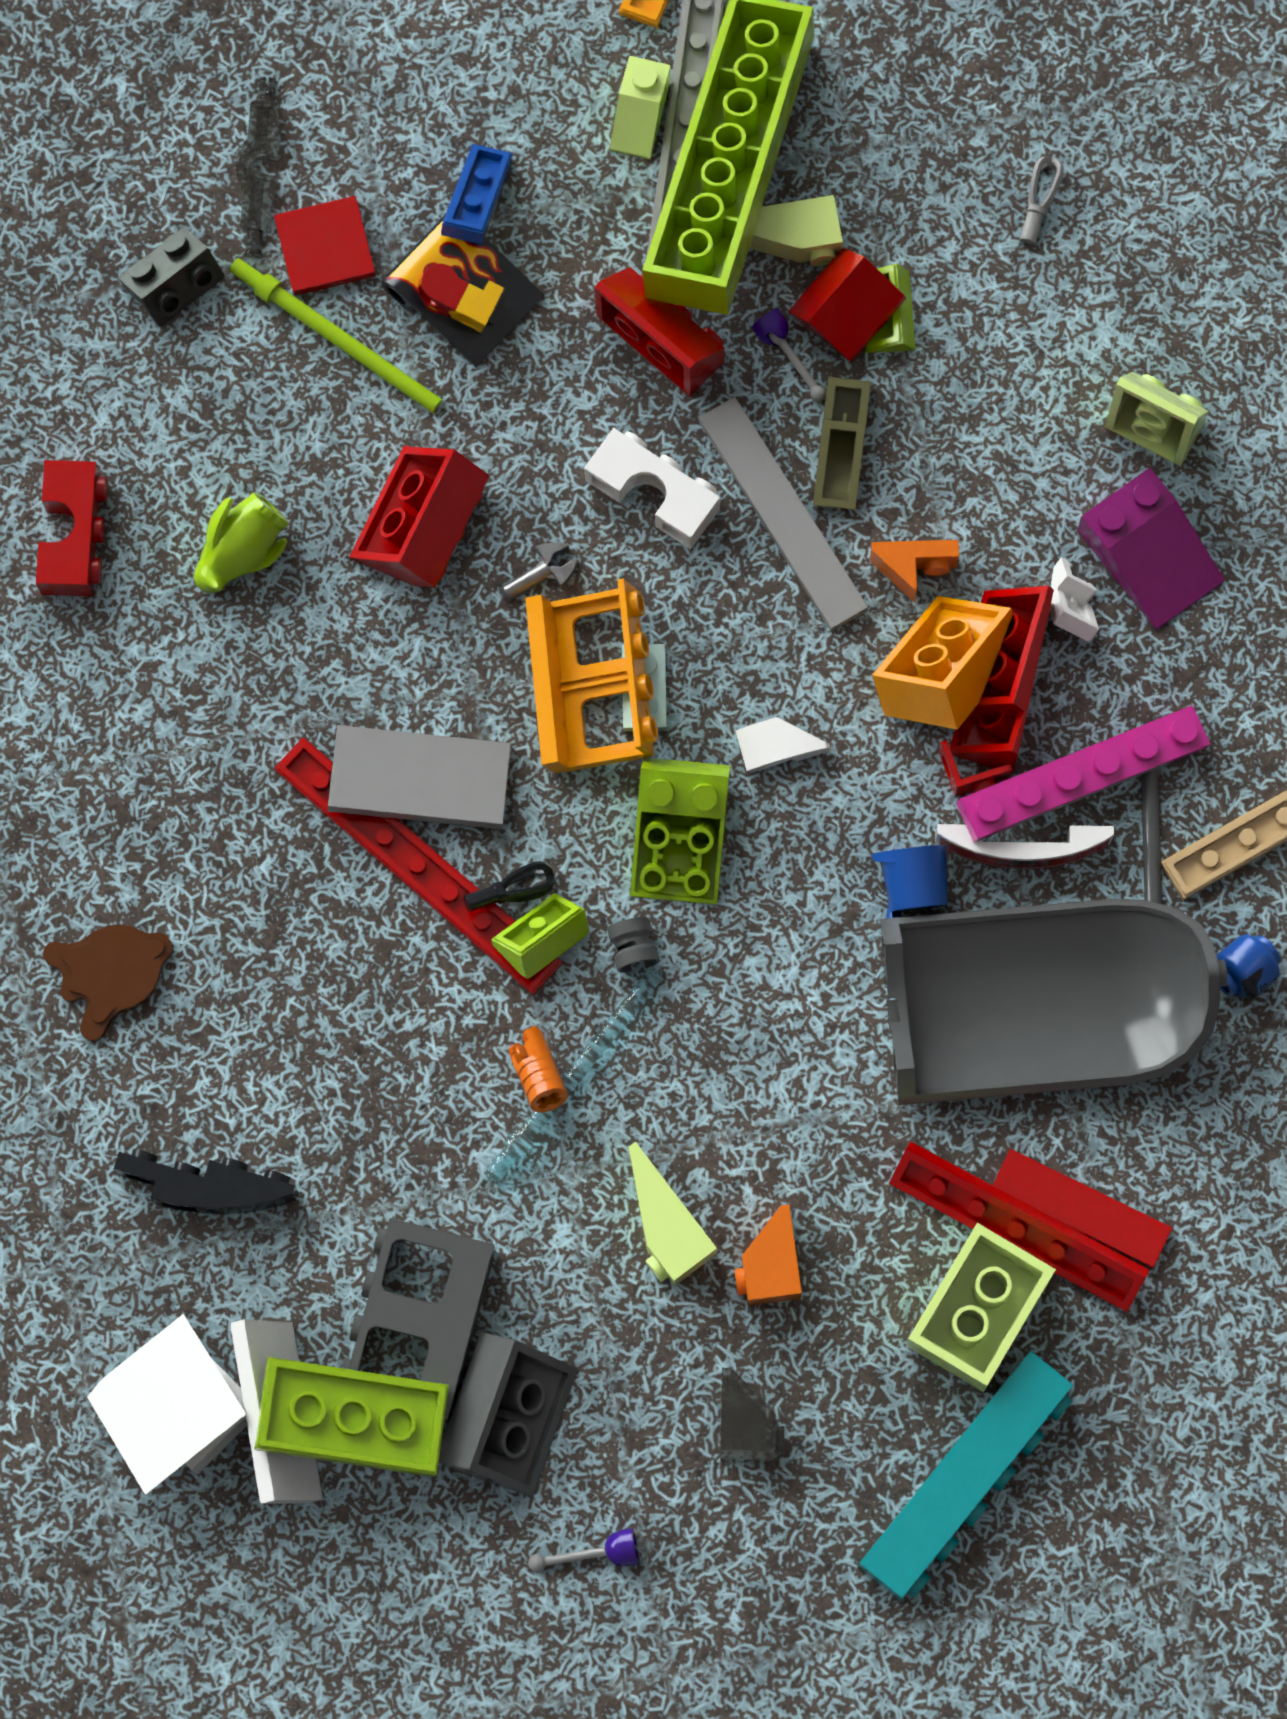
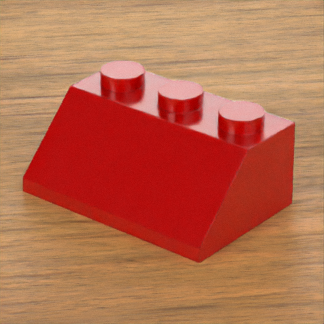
[594,267,725,397]
[349,446,490,588]

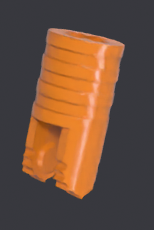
[508,1025,568,1113]

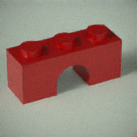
[36,460,108,596]

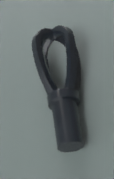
[464,861,555,912]

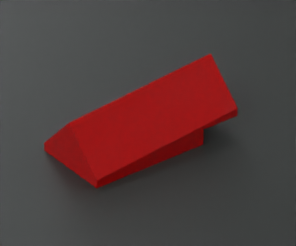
[950,585,1054,773]

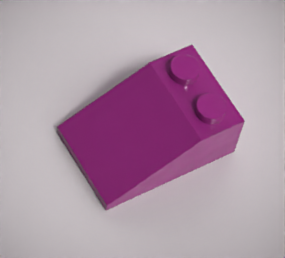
[1077,468,1225,630]

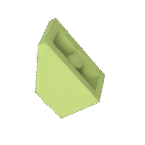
[610,56,671,160]

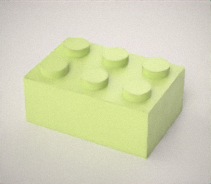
[906,1223,1056,1392]

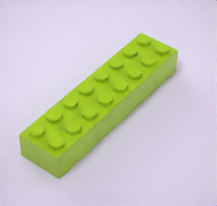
[642,0,814,315]

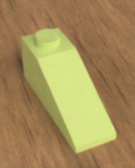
[749,195,843,266]
[629,1142,717,1286]

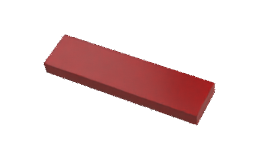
[993,1149,1173,1269]

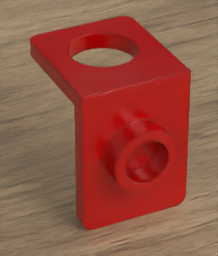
[938,740,1013,797]

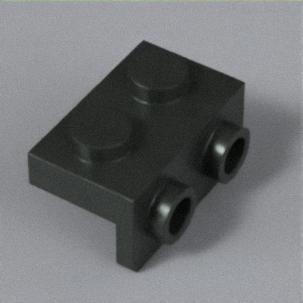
[118,227,224,327]

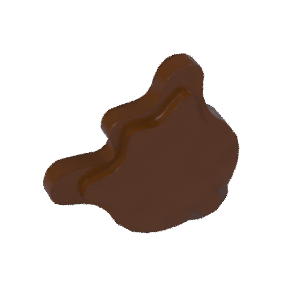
[43,924,173,1042]

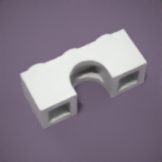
[584,428,720,550]

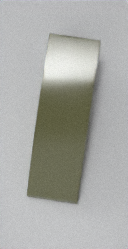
[813,377,871,510]

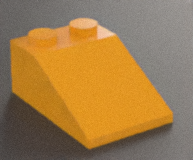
[872,596,1013,730]

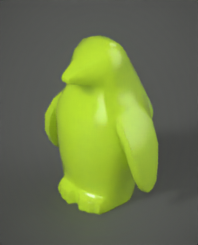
[194,492,289,593]

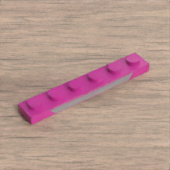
[956,705,1210,843]

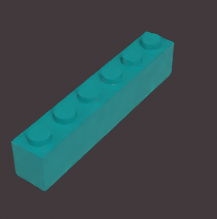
[858,1350,1073,1601]

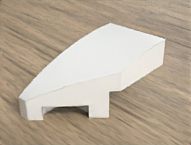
[1051,557,1099,642]
[735,717,831,773]

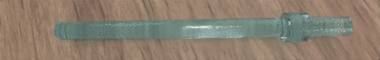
[483,968,663,1184]

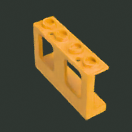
[525,578,658,773]

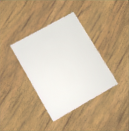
[88,1314,246,1495]

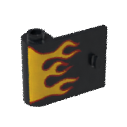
[381,214,545,368]

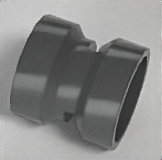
[607,917,660,973]

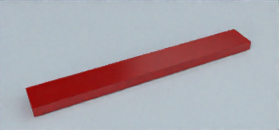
[274,737,563,996]

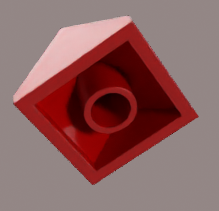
[788,248,906,363]

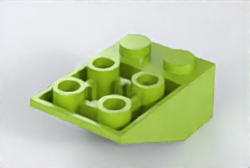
[630,757,731,905]

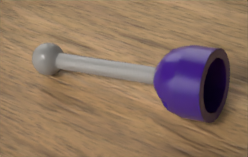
[751,308,827,402]
[528,1528,639,1572]

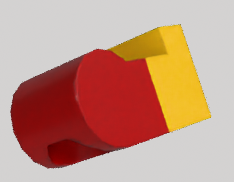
[418,263,504,333]

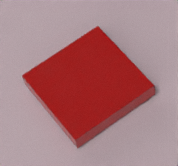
[274,195,376,296]

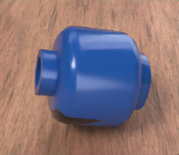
[1216,934,1281,1000]

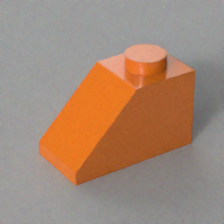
[734,1204,802,1306]

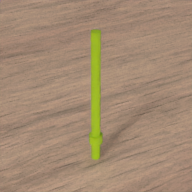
[229,258,443,414]

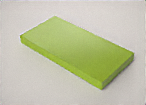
[254,1357,449,1477]

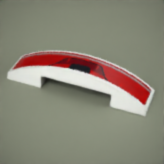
[935,824,1114,869]

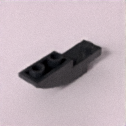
[113,1149,298,1214]

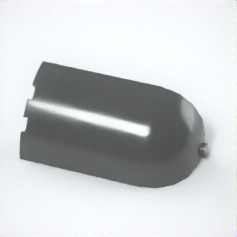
[880,899,1227,1105]

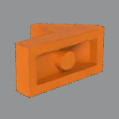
[870,540,959,602]

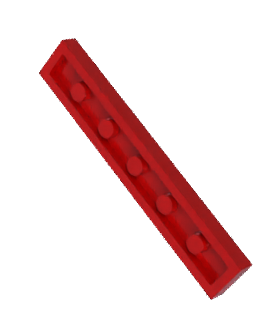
[889,1142,1150,1312]

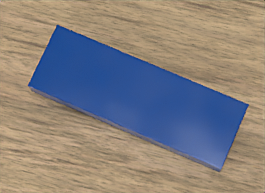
[441,144,513,245]

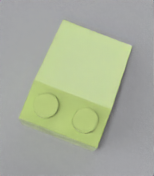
[1105,372,1209,467]

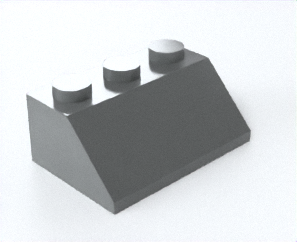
[439,1332,578,1497]

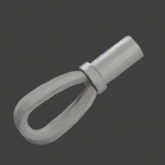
[1019,157,1064,245]

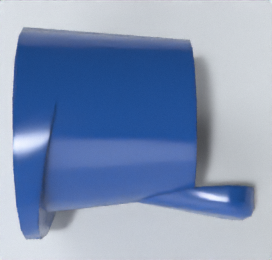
[871,845,948,918]

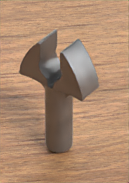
[501,542,578,601]

